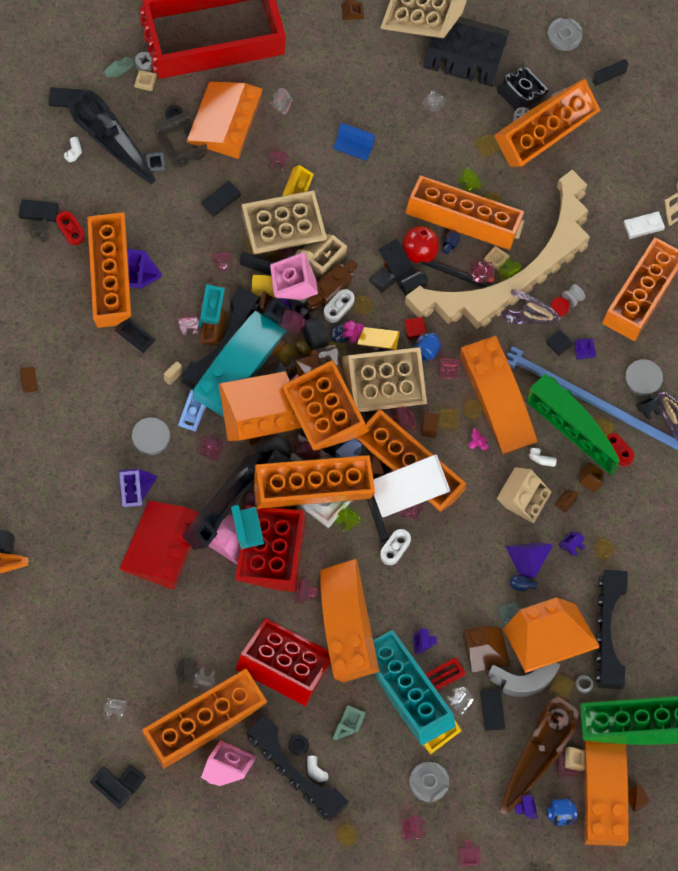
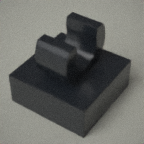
[635,396,662,419]

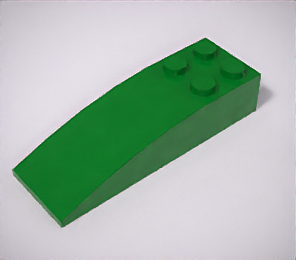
[526,373,620,476]
[580,696,678,745]

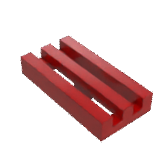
[425,657,466,691]

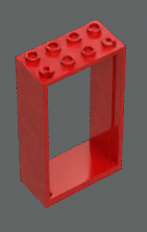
[139,0,286,79]

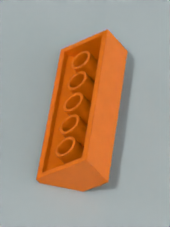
[405,175,524,250]
[87,212,131,328]
[356,409,466,512]
[254,455,375,509]

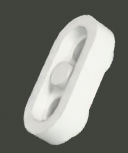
[324,289,355,323]
[380,529,411,565]

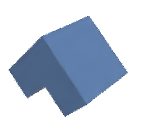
[335,438,362,458]

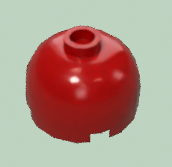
[402,226,439,263]

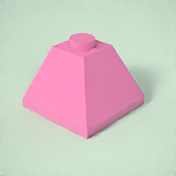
[270,252,318,300]
[209,515,240,564]
[201,740,257,786]

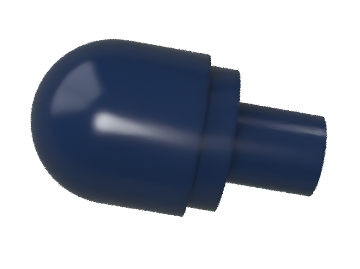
[442,230,460,254]
[510,575,537,592]

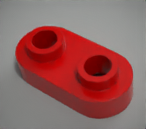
[56,211,85,245]
[605,432,634,466]

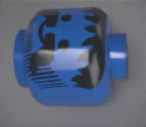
[413,332,442,361]
[547,799,577,826]

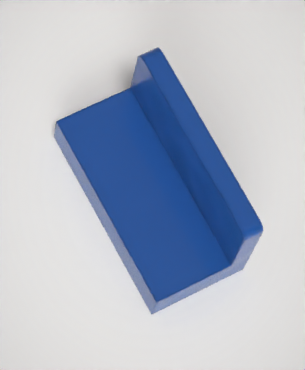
[333,123,375,161]

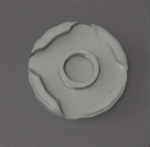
[547,18,583,51]
[625,359,663,396]
[132,417,170,455]
[409,762,449,802]

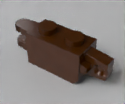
[307,260,357,311]

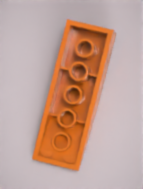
[494,79,601,167]
[602,237,678,341]
[459,336,538,455]
[320,559,379,682]
[142,669,267,769]
[585,741,628,846]

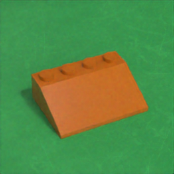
[187,82,263,159]
[282,360,369,451]
[219,372,302,441]

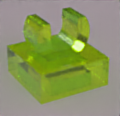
[458,168,483,191]
[499,260,522,281]
[336,507,362,532]

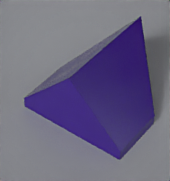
[127,249,162,289]
[119,469,158,507]
[506,543,553,578]

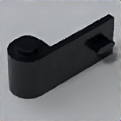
[378,238,428,296]

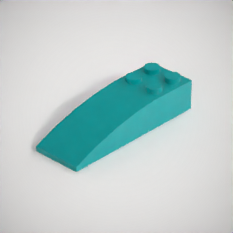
[193,311,287,417]
[373,630,456,746]

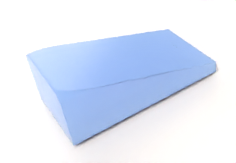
[178,390,206,432]

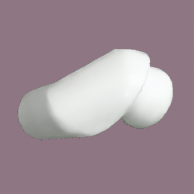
[64,137,82,162]
[529,448,557,467]
[307,756,328,783]

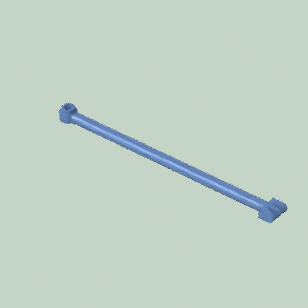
[506,347,678,450]

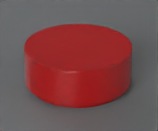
[550,297,569,317]

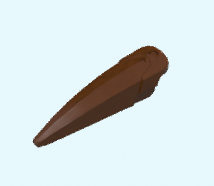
[499,697,579,815]

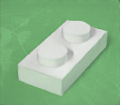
[623,211,665,239]

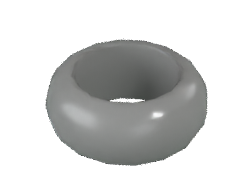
[575,675,593,693]

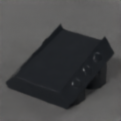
[497,66,549,111]

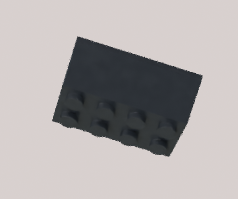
[424,17,510,87]

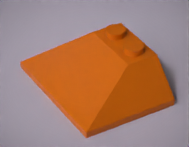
[503,597,599,673]

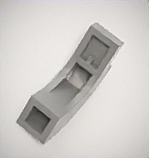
[488,663,560,697]

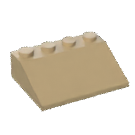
[381,0,467,38]
[242,191,327,254]
[341,347,427,412]

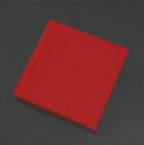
[404,317,426,339]

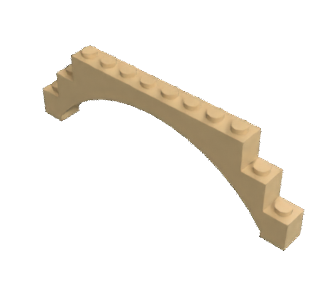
[405,170,590,329]

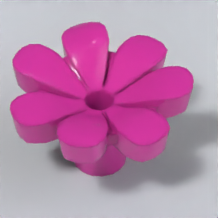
[343,320,364,344]
[468,428,490,451]

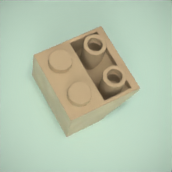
[302,234,347,280]
[497,467,552,523]

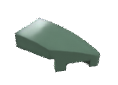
[104,57,136,78]
[333,705,366,740]

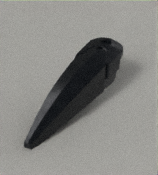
[69,90,156,184]

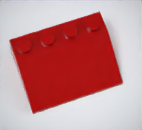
[119,500,200,590]
[235,506,306,592]
[235,618,331,707]

